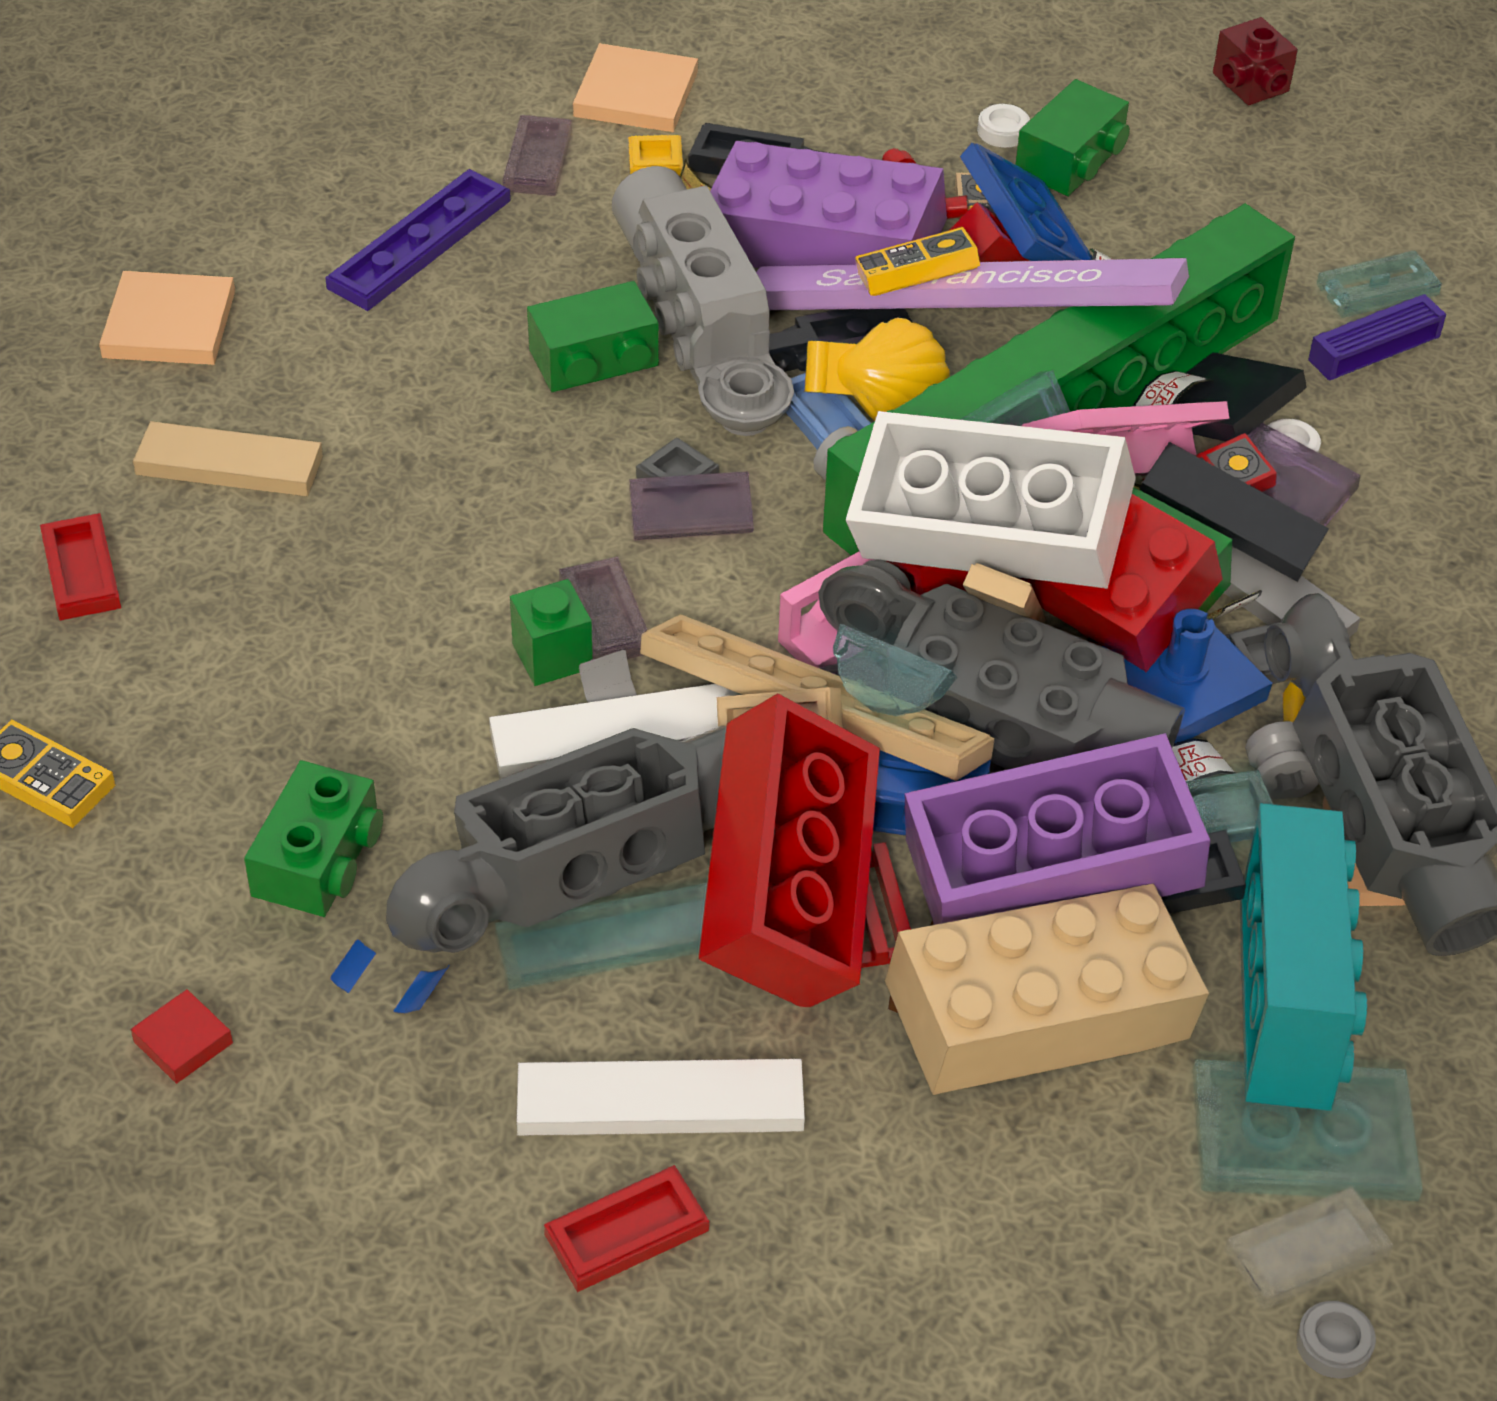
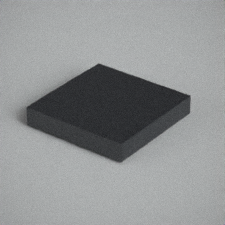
[1175,352,1307,442]

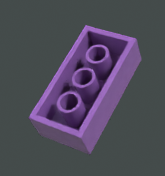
[710,141,947,268]
[905,733,1210,925]

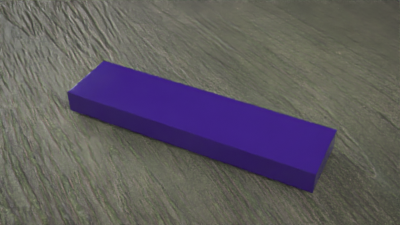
[325,169,511,311]

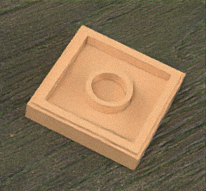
[573,43,698,132]
[99,271,235,365]

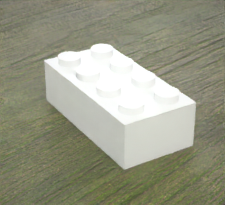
[846,411,1136,588]

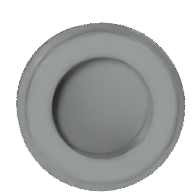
[1296,1301,1376,1379]

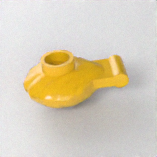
[804,317,950,421]

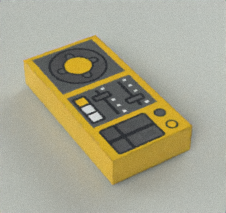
[855,227,980,296]
[0,720,115,828]

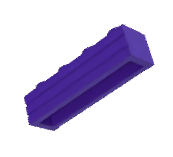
[1308,294,1446,381]

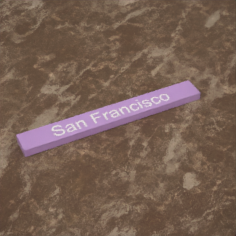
[756,258,1189,310]

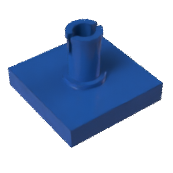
[1102,609,1272,743]

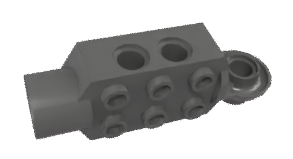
[818,560,1185,769]
[1264,593,1497,956]
[386,725,726,953]

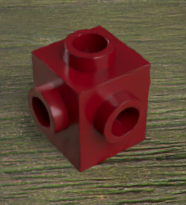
[1213,17,1298,106]

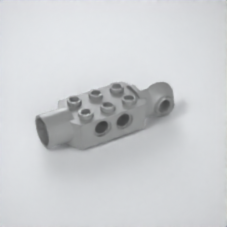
[612,166,794,436]

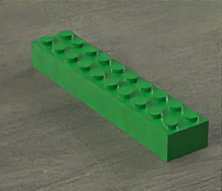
[823,203,1295,556]

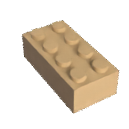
[885,883,1209,1095]

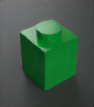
[510,578,593,686]

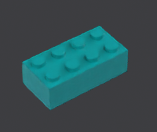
[1240,803,1367,1111]

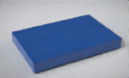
[960,143,1093,261]

